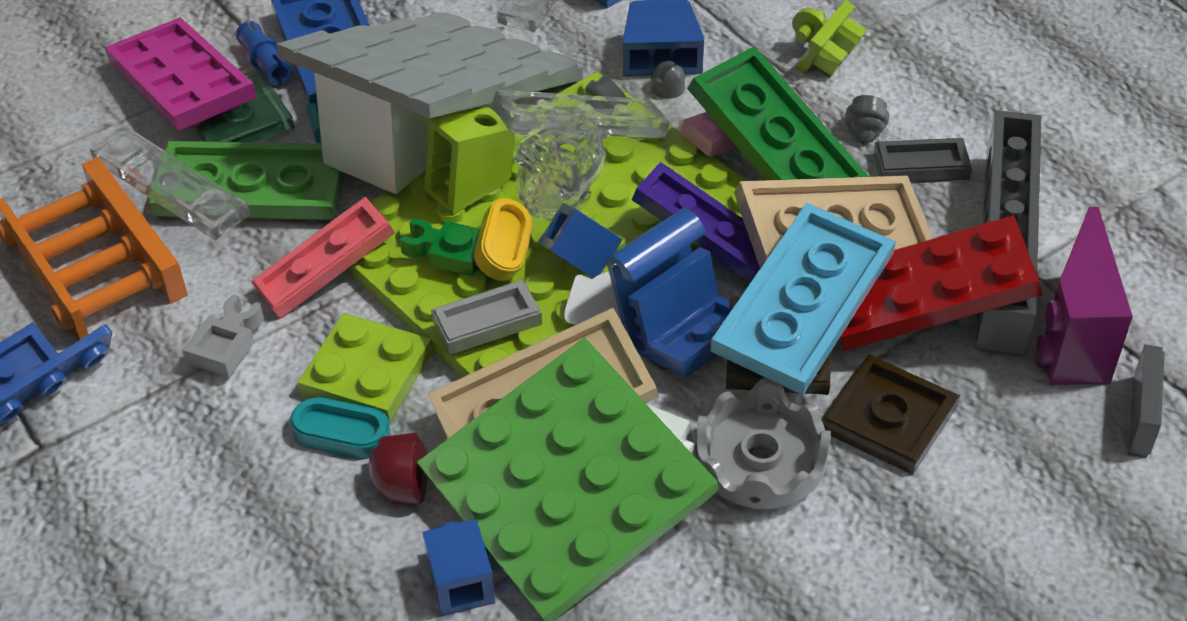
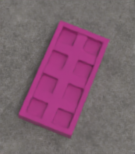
[104,17,257,131]

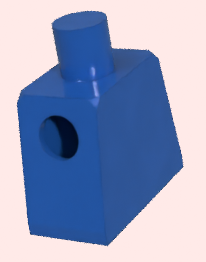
[623,0,704,77]

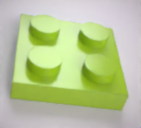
[297,313,433,423]

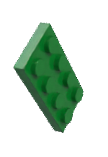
[687,46,869,180]

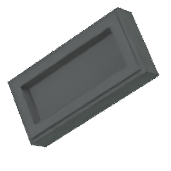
[874,138,972,182]
[1128,344,1165,458]

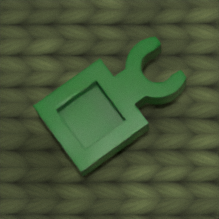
[400,219,480,277]

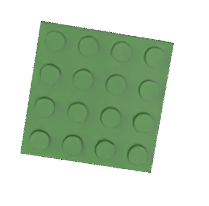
[417,337,719,621]

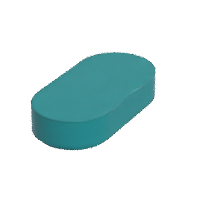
[290,397,392,459]

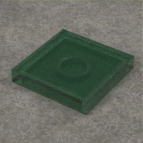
[194,69,295,143]

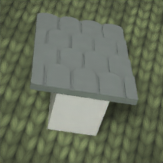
[276,13,583,194]

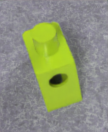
[424,106,528,214]

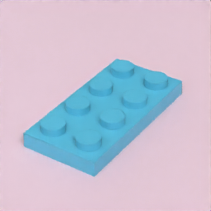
[711,203,896,395]

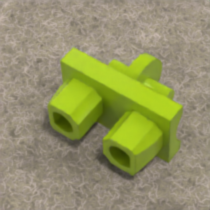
[792,0,867,77]

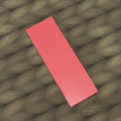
[251,197,395,319]

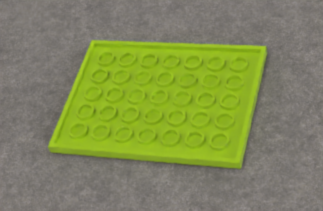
[317,71,746,378]

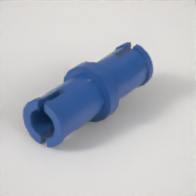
[235,21,293,86]

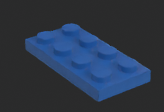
[271,0,370,104]

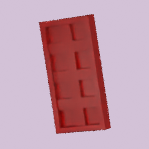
[840,215,1043,351]

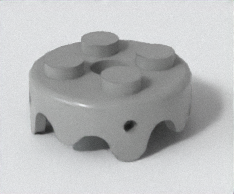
[696,378,831,509]

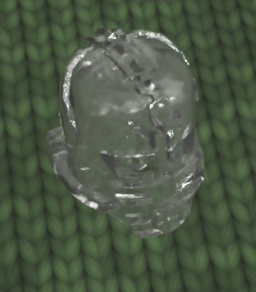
[514,113,606,221]

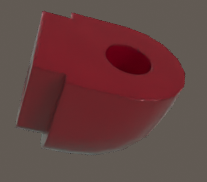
[369,433,428,505]

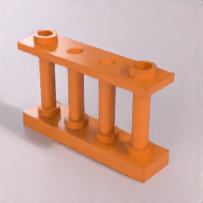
[0,157,188,340]

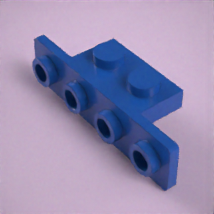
[0,322,113,425]

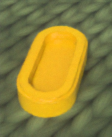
[474,198,533,281]

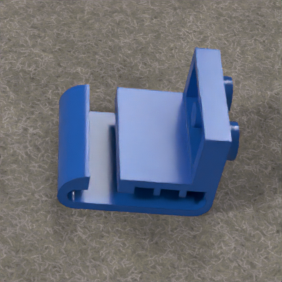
[607,208,730,378]

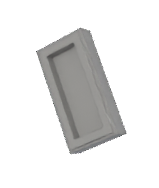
[431,280,542,355]

